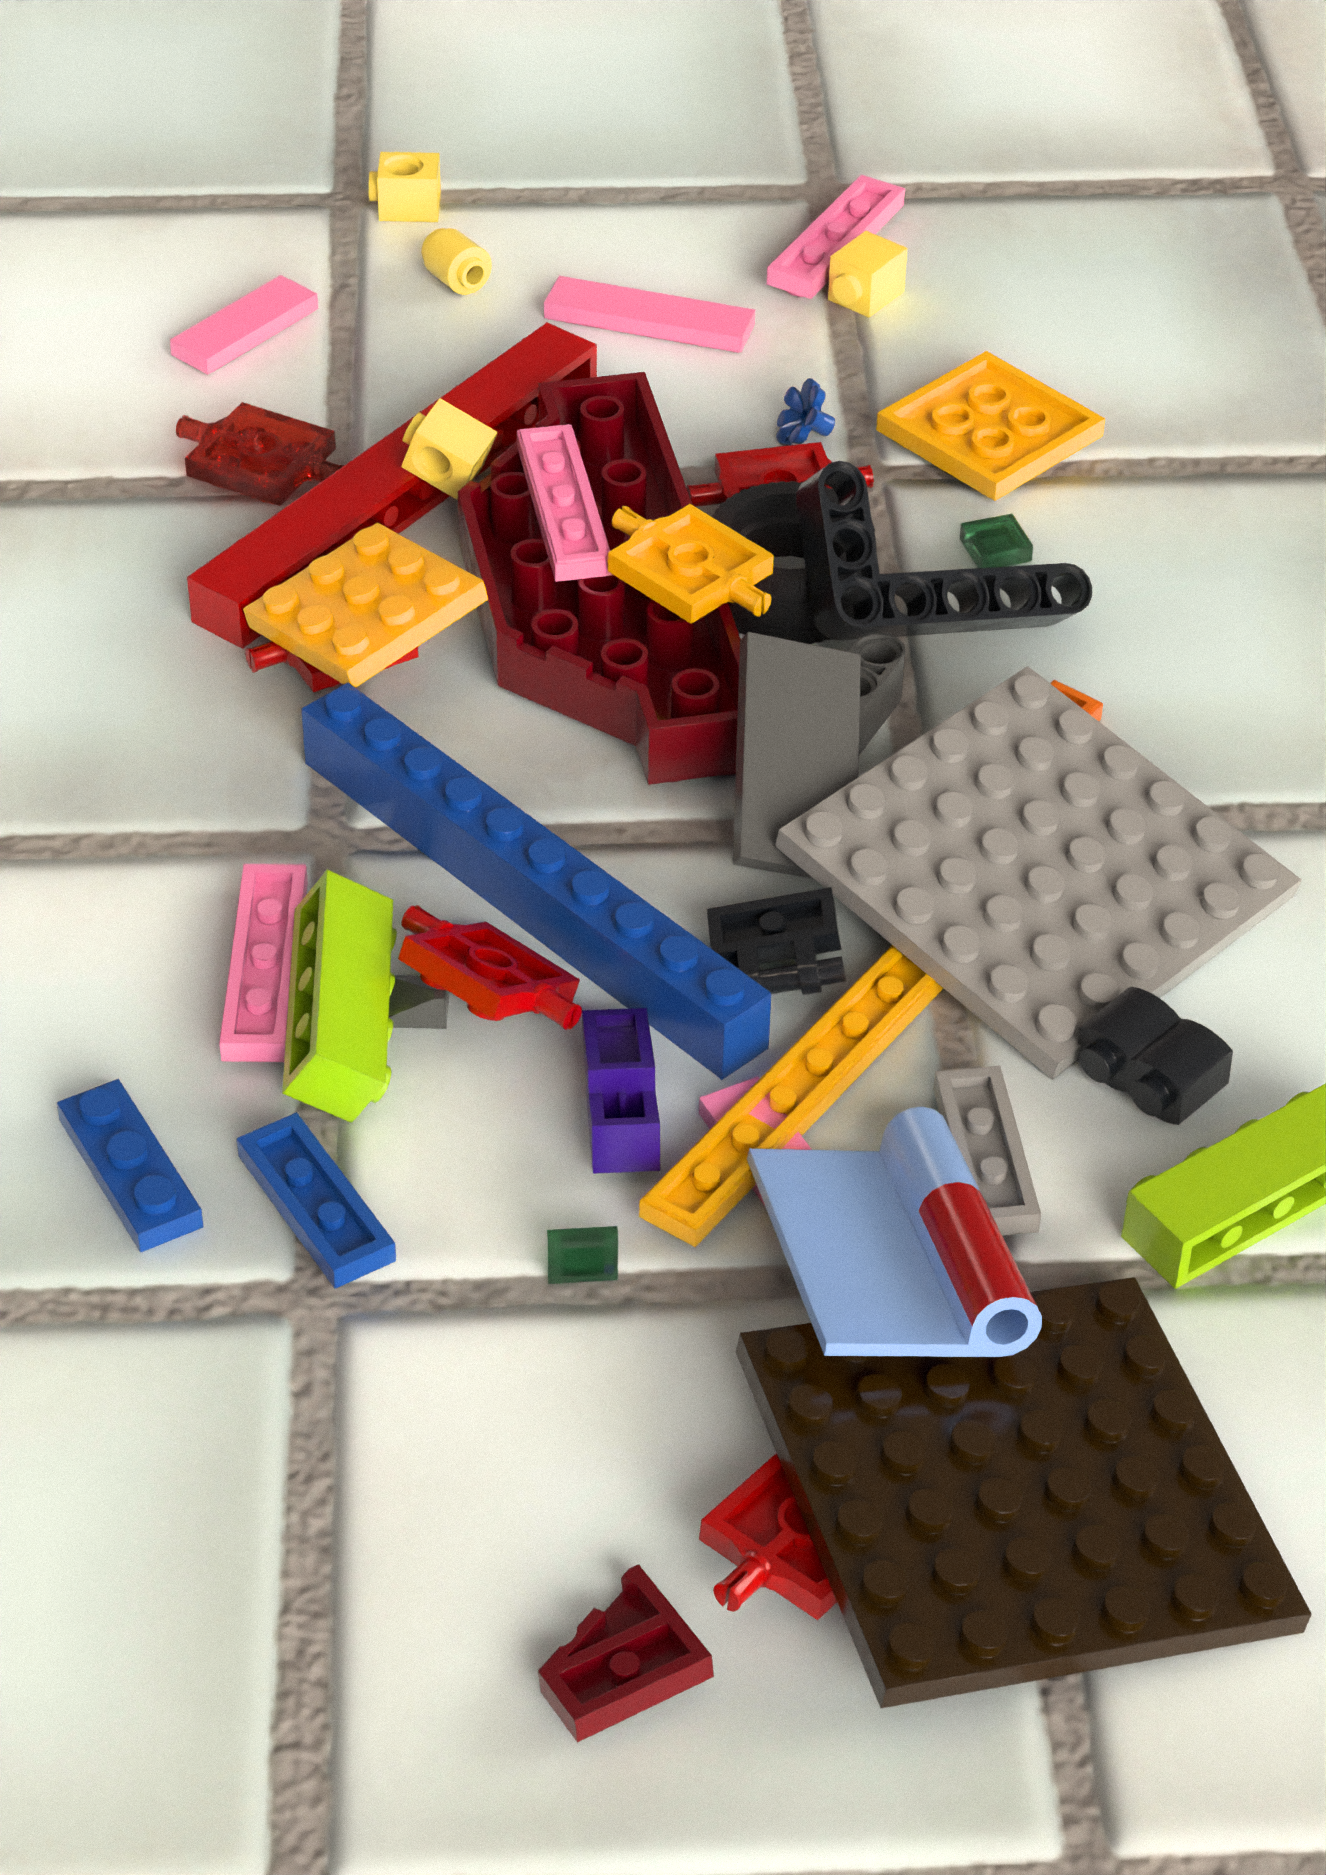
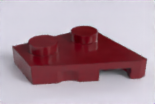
[538,1564,714,1743]

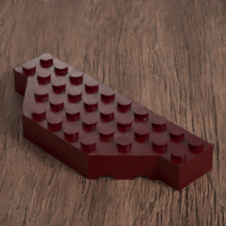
[458,372,741,785]

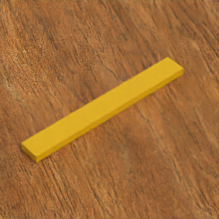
[639,945,943,1247]

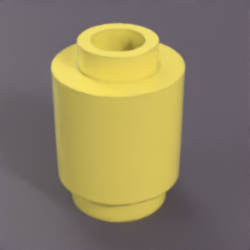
[421,228,492,295]

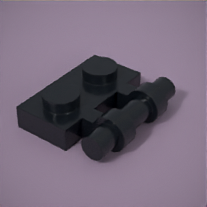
[707,887,846,995]

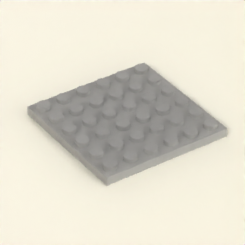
[775,666,1302,1080]

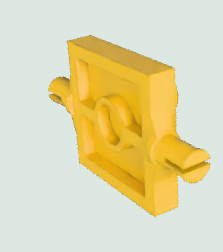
[608,504,774,624]

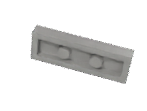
[933,1066,1041,1236]

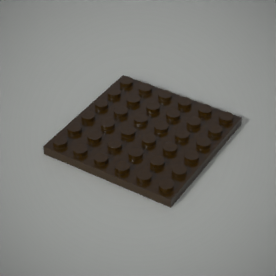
[736,1277,1312,1708]

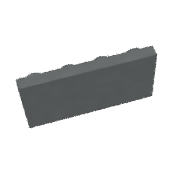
[733,632,861,879]

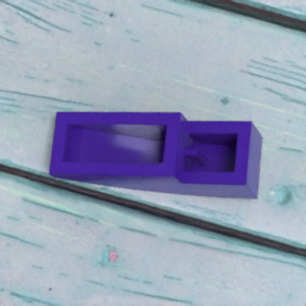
[582,1008,661,1174]

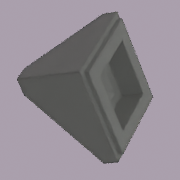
[389,975,450,1029]

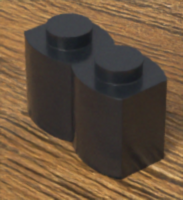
[1077,987,1233,1125]

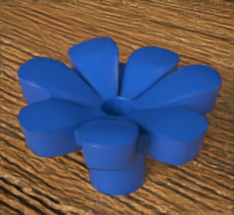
[776,378,835,445]

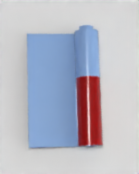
[747,1107,1042,1357]

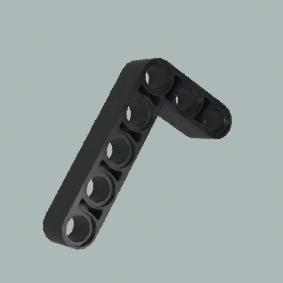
[796,461,1092,641]

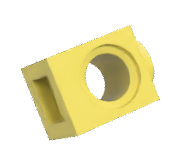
[369,152,441,222]
[401,398,497,500]

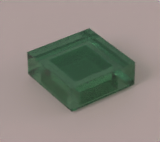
[960,514,1033,568]

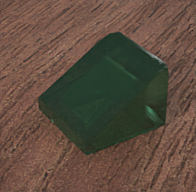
[546,1226,618,1284]

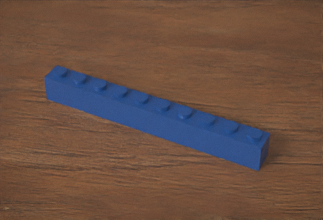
[301,683,771,1080]

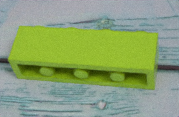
[282,869,397,1123]
[1121,1083,1326,1289]

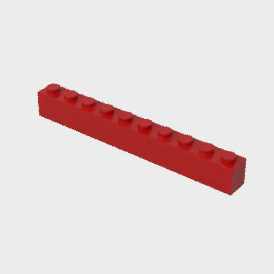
[187,322,597,649]

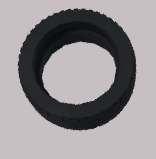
[712,481,877,644]

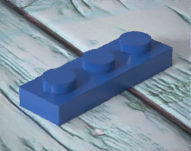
[57,1079,204,1253]
[236,1112,396,1289]

